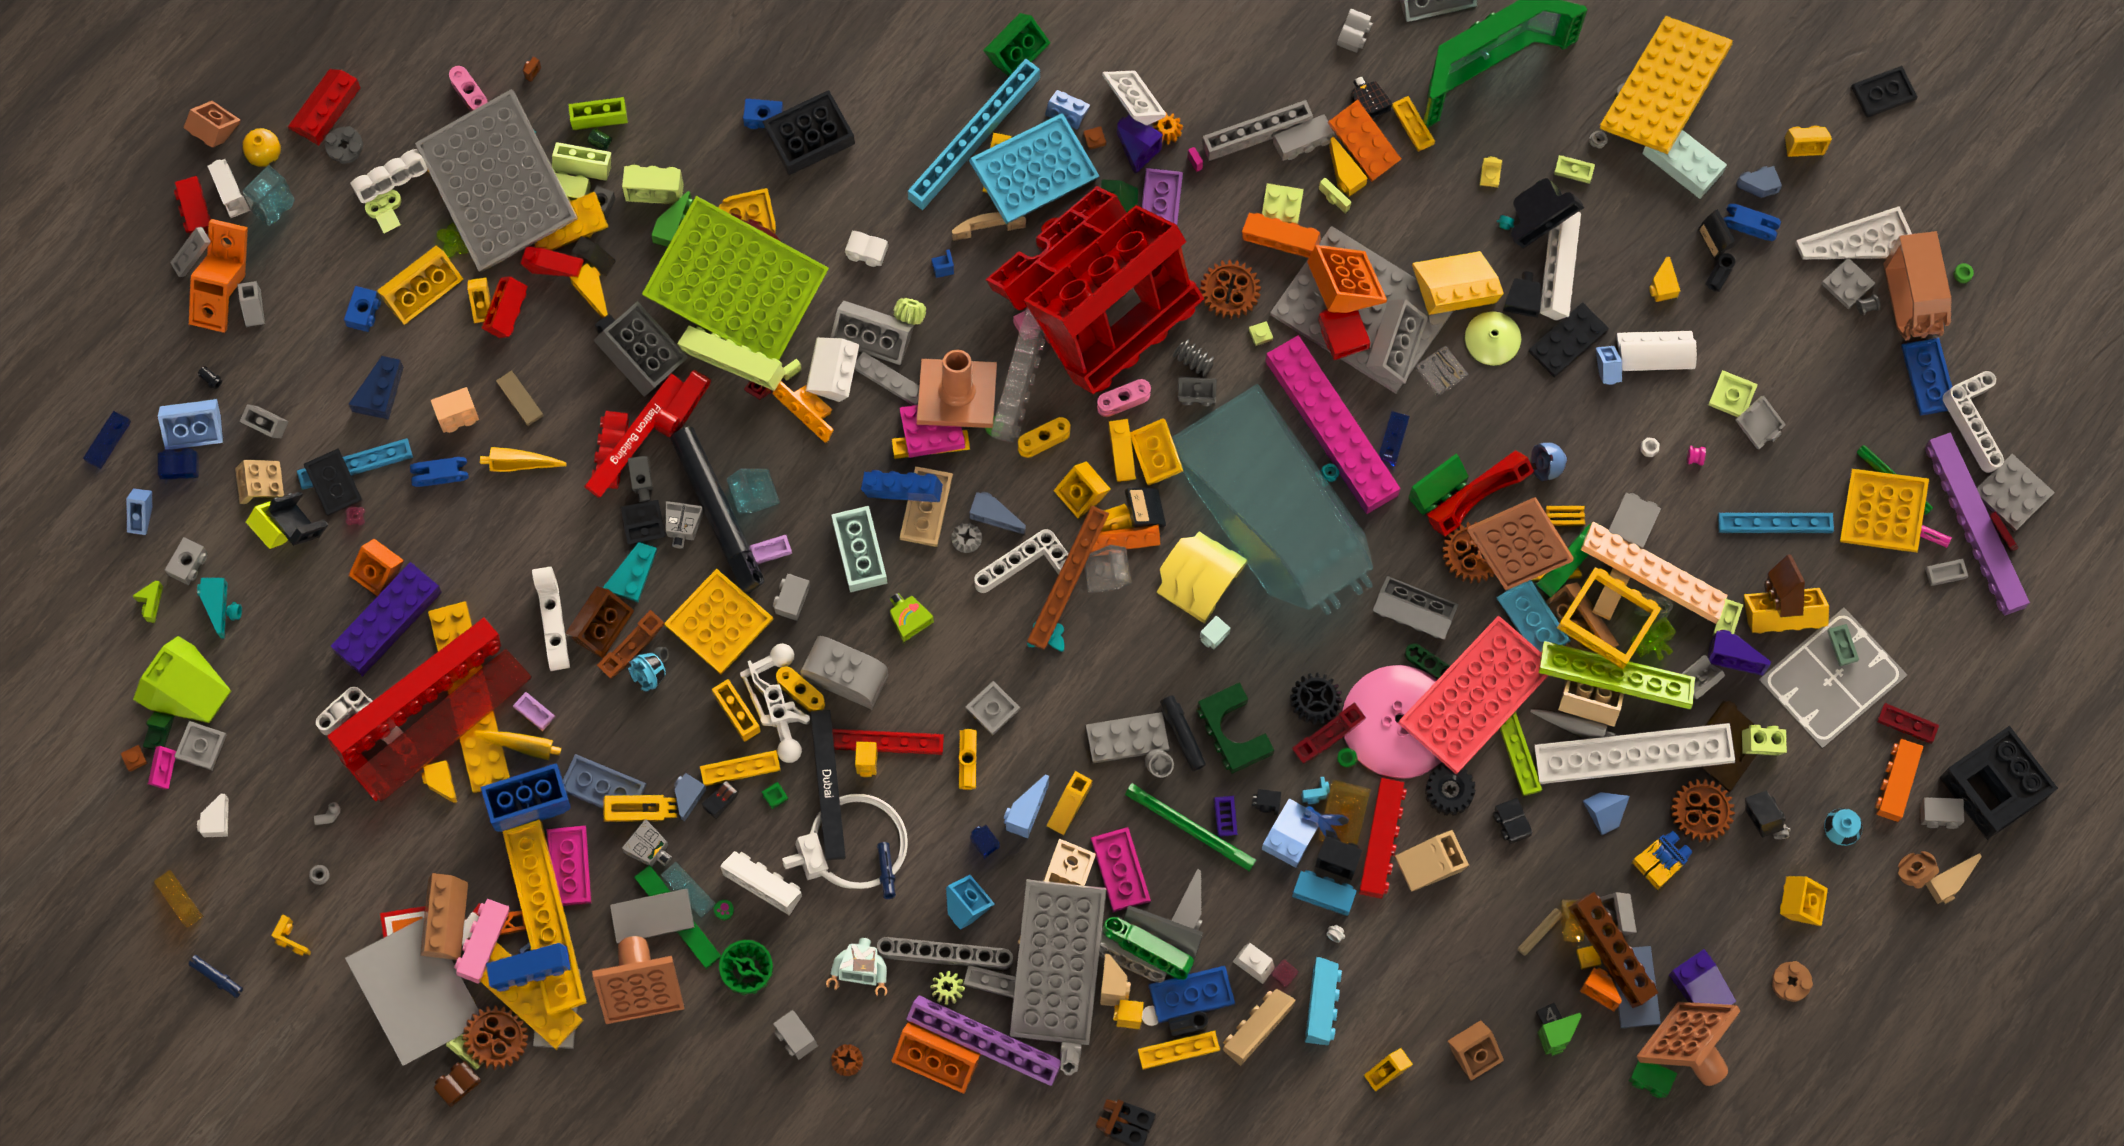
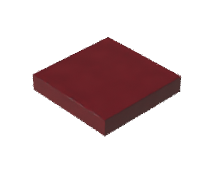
[1990,511,2019,551]

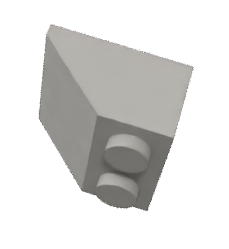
[1591,892,1637,936]

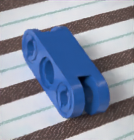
[1723,204,1781,241]
[410,457,469,487]

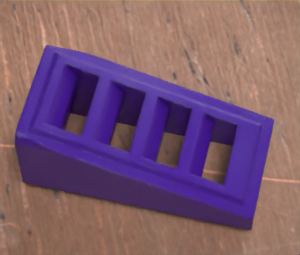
[1213,796,1238,837]

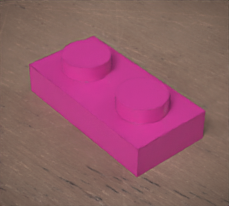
[148,746,176,789]

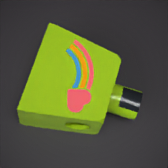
[890,593,934,642]

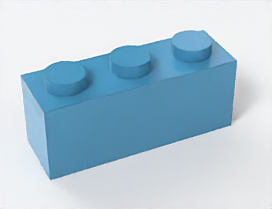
[1292,870,1357,916]

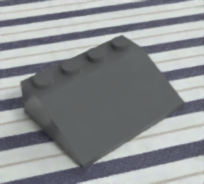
[593,301,688,397]

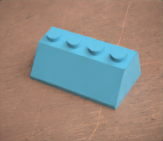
[1305,957,1342,1045]

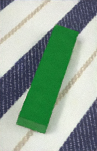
[634,865,721,969]

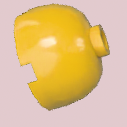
[242,128,281,167]

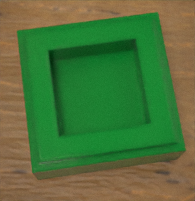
[761,782,788,809]

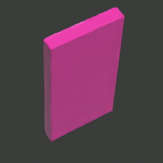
[546,826,591,906]
[1091,827,1151,913]

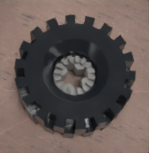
[1425,765,1476,816]

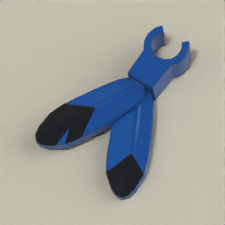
[1302,806,1349,838]

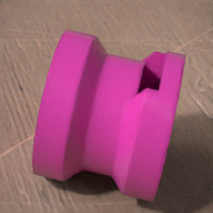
[1687,446,1706,466]

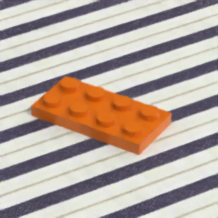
[1327,100,1401,182]

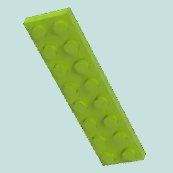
[1539,641,1695,710]

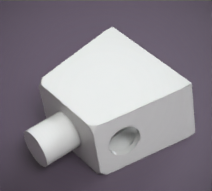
[1233,943,1275,984]

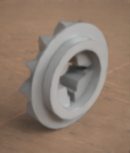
[952,523,982,553]

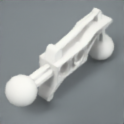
[740,643,810,763]

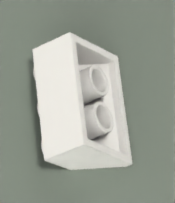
[805,337,859,402]

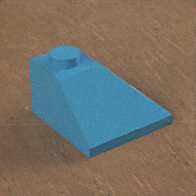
[946,875,995,930]

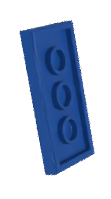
[1901,338,1955,416]
[1148,966,1235,1023]

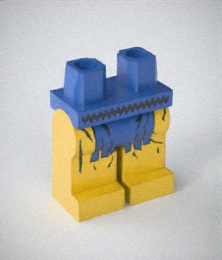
[1632,831,1692,890]

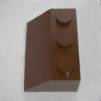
[1764,554,1805,617]
[565,586,634,658]

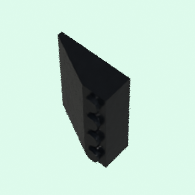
[763,90,855,175]

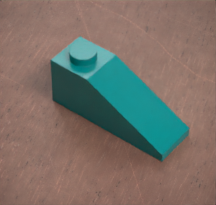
[197,578,228,639]

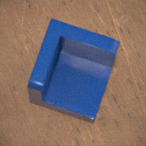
[932,249,954,278]

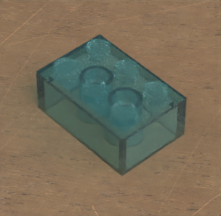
[242,165,295,226]

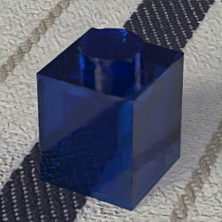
[970,825,1000,859]

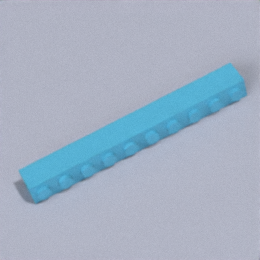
[908,59,1040,210]

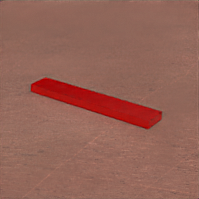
[832,729,944,755]

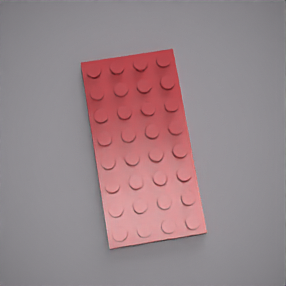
[1398,615,1549,775]

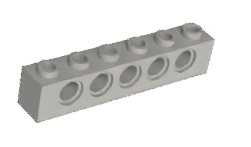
[1202,100,1313,161]

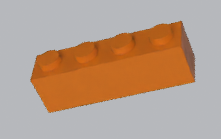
[1242,212,1321,258]
[1875,739,1923,822]

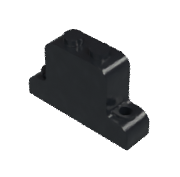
[1511,178,1584,249]

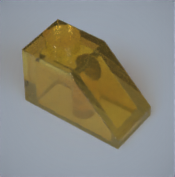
[1561,900,1585,942]

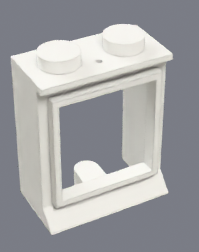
[208,159,250,218]

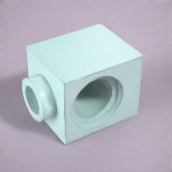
[1200,616,1231,649]

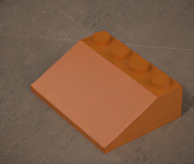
[1307,245,1387,313]

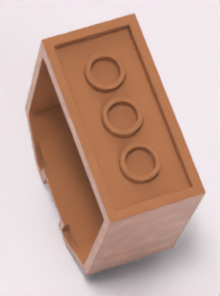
[1883,231,1951,340]

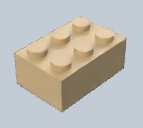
[1558,680,1624,727]

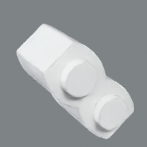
[845,231,888,267]

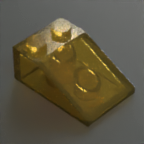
[1318,779,1371,845]

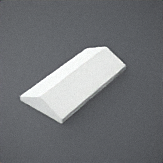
[1102,71,1166,125]

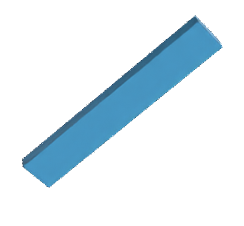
[297,438,413,490]
[1718,513,1834,533]

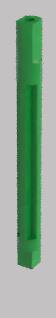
[1125,783,1256,871]

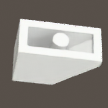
[197,794,229,837]

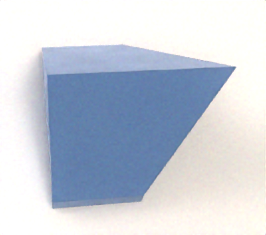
[1583,792,1630,835]

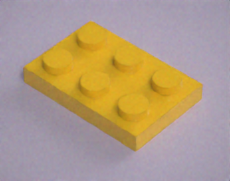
[1130,418,1183,486]

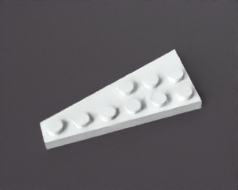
[1795,206,1912,259]

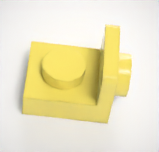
[1480,157,1502,187]

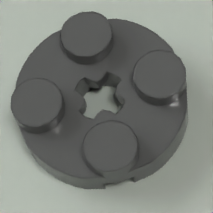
[325,126,363,164]

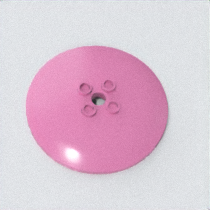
[1342,665,1441,779]

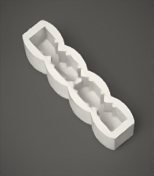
[350,149,428,203]

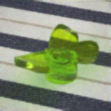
[437,222,469,257]

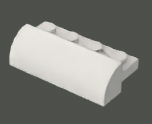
[1616,331,1697,371]

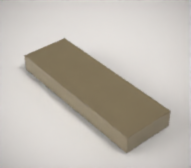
[496,371,544,426]

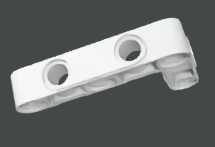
[532,566,570,671]
[316,687,418,762]

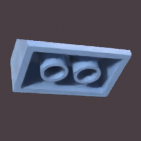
[158,399,223,450]

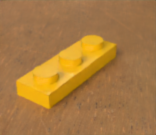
[1392,96,1435,152]

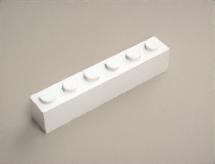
[1540,212,1581,320]

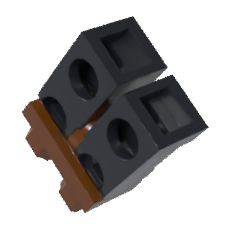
[1096,1099,1156,1146]

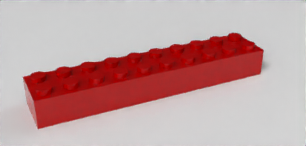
[327,617,501,764]

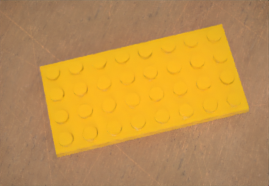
[1600,16,1733,154]

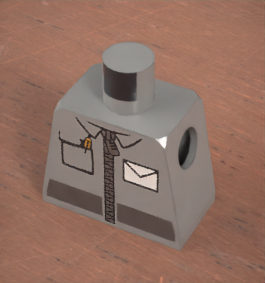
[666,501,704,548]

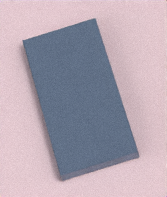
[563,754,647,808]
[1614,946,1661,1028]

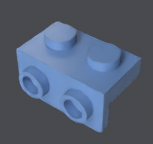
[1045,90,1090,130]

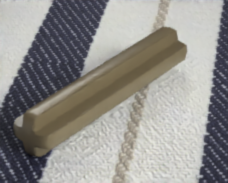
[1518,908,1563,956]

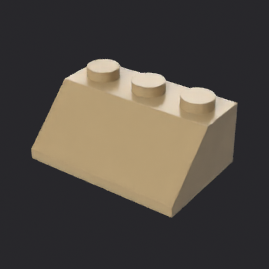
[1100,954,1131,1006]

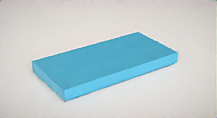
[1496,580,1571,652]

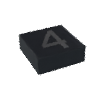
[1536,1003,1563,1025]

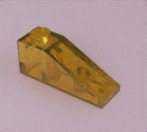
[154,870,204,928]

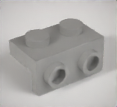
[1682,655,1725,699]

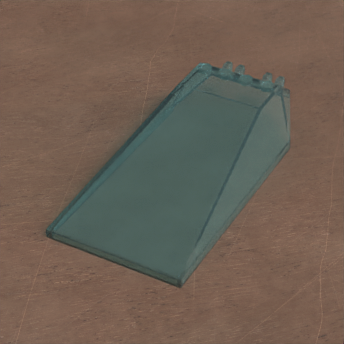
[1172,384,1373,615]

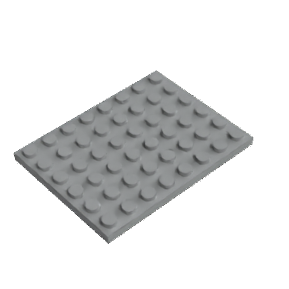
[415,89,578,273]
[1270,226,1453,394]

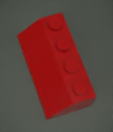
[288,69,361,146]

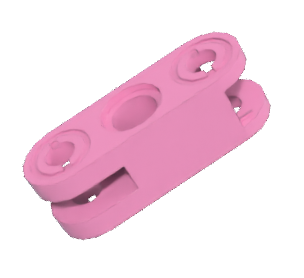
[449,66,488,111]
[1097,379,1151,417]

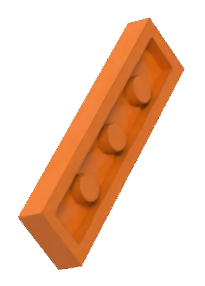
[1090,525,1161,554]

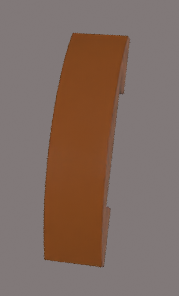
[597,610,665,679]

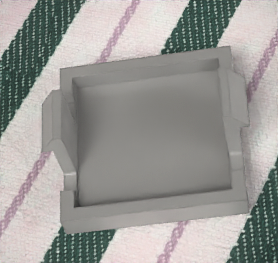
[1735,396,1785,449]

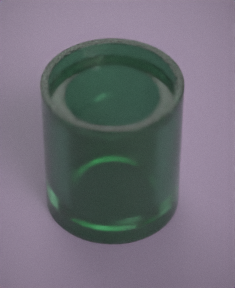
[587,128,612,151]

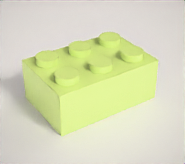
[622,165,684,204]

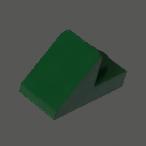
[143,711,175,750]

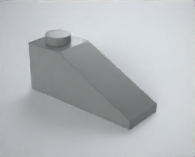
[1171,869,1203,930]

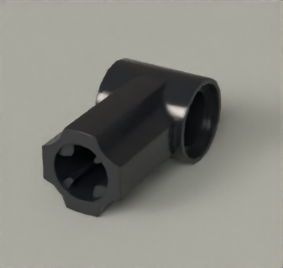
[1705,253,1735,292]
[1168,1011,1208,1037]

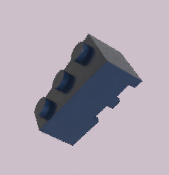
[348,356,404,420]

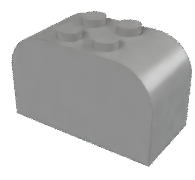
[801,636,888,710]

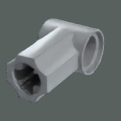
[1060,1042,1082,1075]

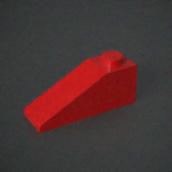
[521,247,584,277]

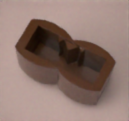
[434,1061,481,1108]

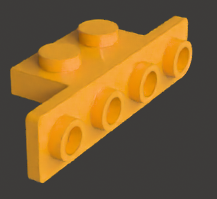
[772,381,834,443]

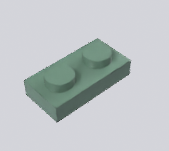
[1827,624,1859,666]

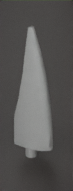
[1530,709,1616,739]

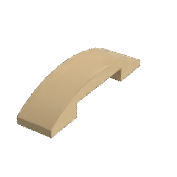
[952,212,1026,241]

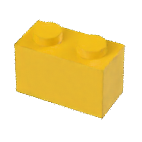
[855,742,878,777]
[1113,1000,1144,1029]

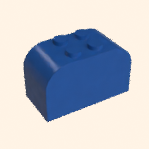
[481,763,571,832]

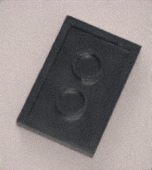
[1851,66,1918,118]
[303,448,363,516]

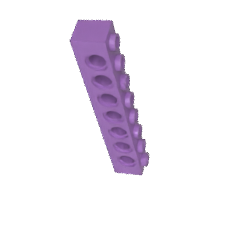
[906,995,1061,1086]

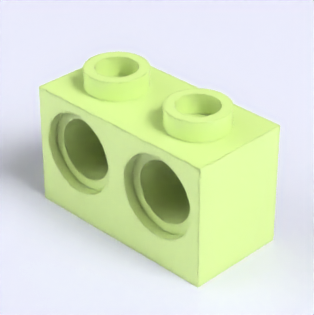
[1742,725,1787,756]

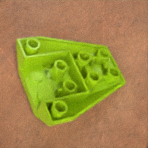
[133,636,232,723]

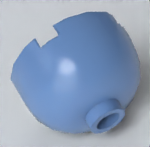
[1531,443,1567,481]

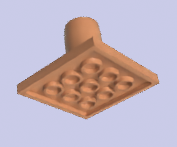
[917,350,997,428]
[1467,497,1573,590]
[592,936,684,1024]
[1637,1002,1740,1086]

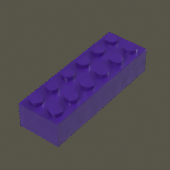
[331,562,442,677]

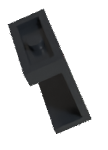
[266,492,328,546]

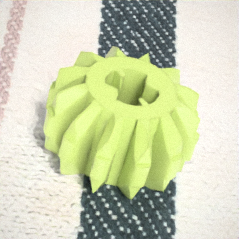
[893,298,926,325]
[931,971,964,1005]

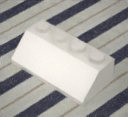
[720,851,802,916]

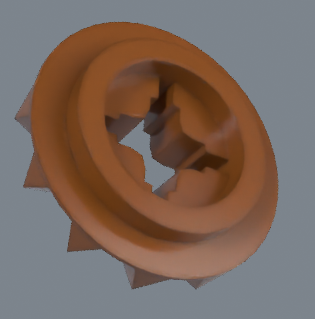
[831,1044,863,1076]

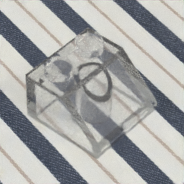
[1085,545,1132,593]

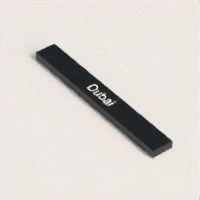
[810,710,846,861]

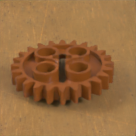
[1200,259,1261,319]
[1442,522,1495,583]
[1670,779,1735,842]
[462,1005,528,1070]

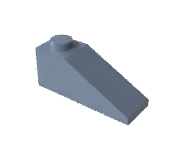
[970,492,1026,535]

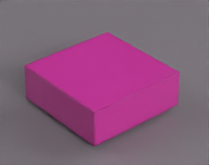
[1187,147,1203,172]

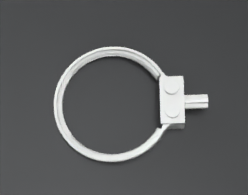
[782,794,908,889]

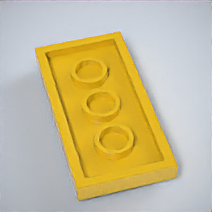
[534,192,608,251]

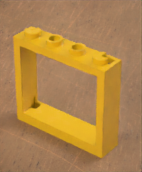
[1557,567,1662,669]

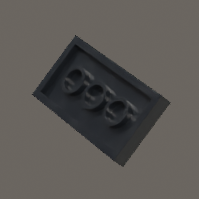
[1528,302,1609,378]

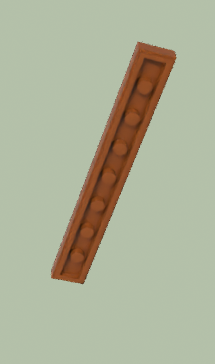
[1027,505,1109,650]

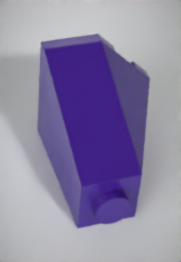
[1117,114,1163,174]

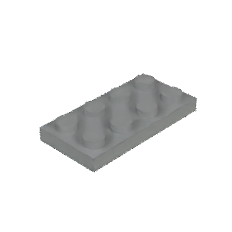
[1086,712,1169,764]

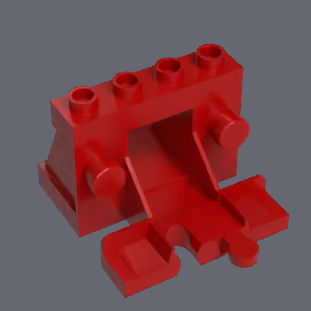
[986,186,1204,394]

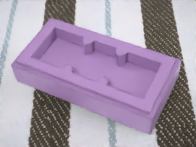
[750,535,792,564]
[513,692,555,732]

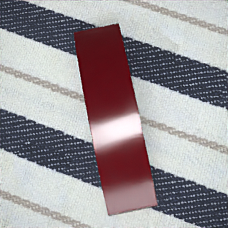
[1292,702,1366,764]

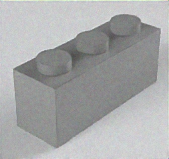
[1273,114,1334,161]

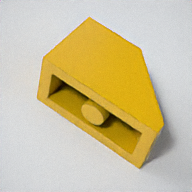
[1649,257,1680,302]
[468,277,491,323]
[421,760,457,803]
[1364,1049,1413,1092]

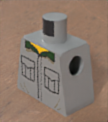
[622,819,672,867]

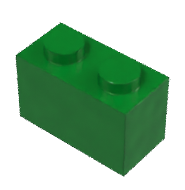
[1628,1060,1677,1098]

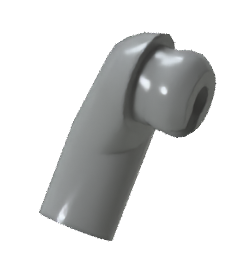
[314,802,341,825]

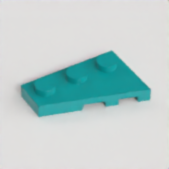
[603,542,657,602]

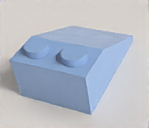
[1004,774,1049,838]
[1262,799,1319,868]

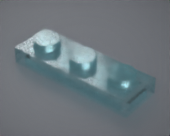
[661,862,716,918]

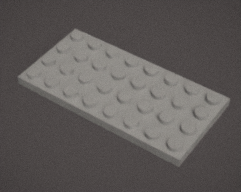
[1010,879,1106,1045]

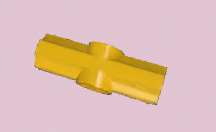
[959,729,977,790]

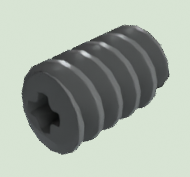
[1173,339,1214,378]

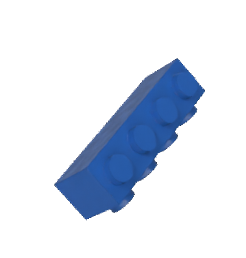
[861,470,943,502]
[486,943,571,991]

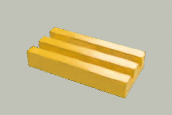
[1546,506,1585,526]

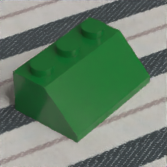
[983,13,1051,77]
[1408,453,1469,515]

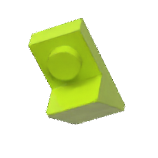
[133,581,163,623]

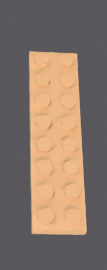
[1581,522,1727,624]

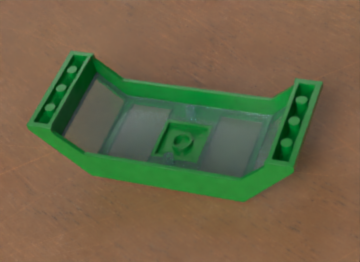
[1423,0,1588,128]

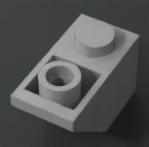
[238,281,265,327]

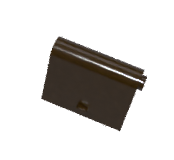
[1701,701,1757,792]

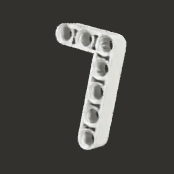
[1943,371,2004,473]
[975,529,1068,593]

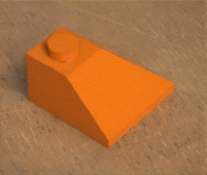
[1580,968,1622,1011]

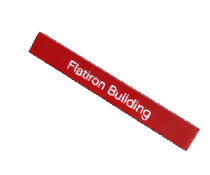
[584,373,684,498]

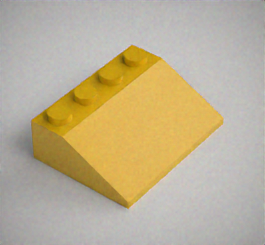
[1412,251,1504,315]

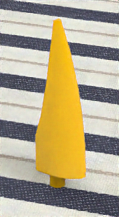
[480,447,567,472]
[474,730,561,760]

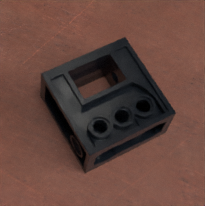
[1939,725,2058,840]

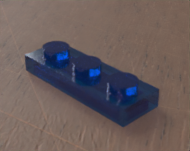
[83,411,131,469]

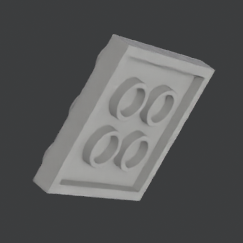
[1977,454,2055,532]

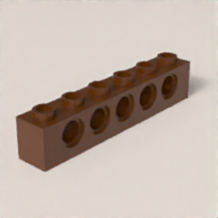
[1568,892,1659,1008]

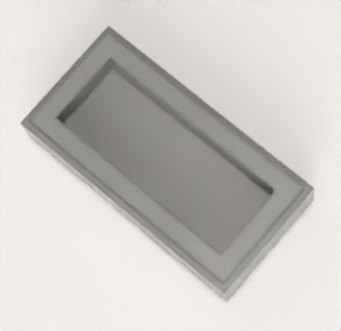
[1925,559,1969,586]

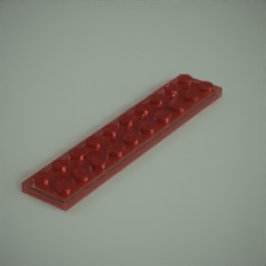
[355,649,532,802]

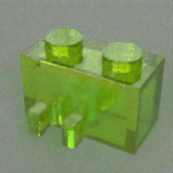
[1630,617,1676,661]

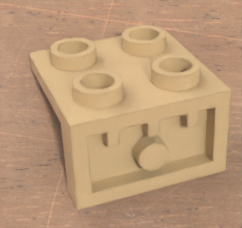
[235,460,284,504]

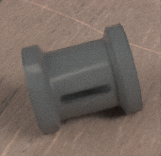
[1856,294,1881,316]

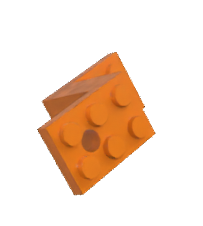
[189,219,248,333]

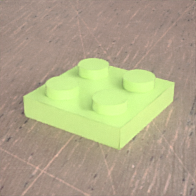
[1262,184,1304,224]
[1708,370,1758,417]

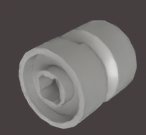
[1145,749,1174,778]

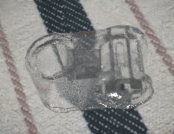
[1634,592,1673,619]

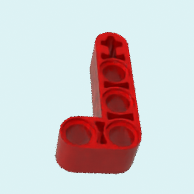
[654,370,711,438]

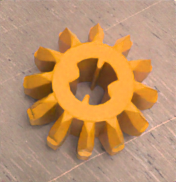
[1152,112,1183,145]

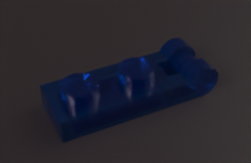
[1379,411,1410,466]

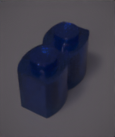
[158,448,199,480]

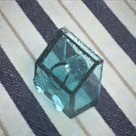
[727,469,780,513]

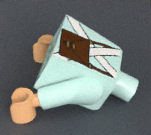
[826,938,887,996]

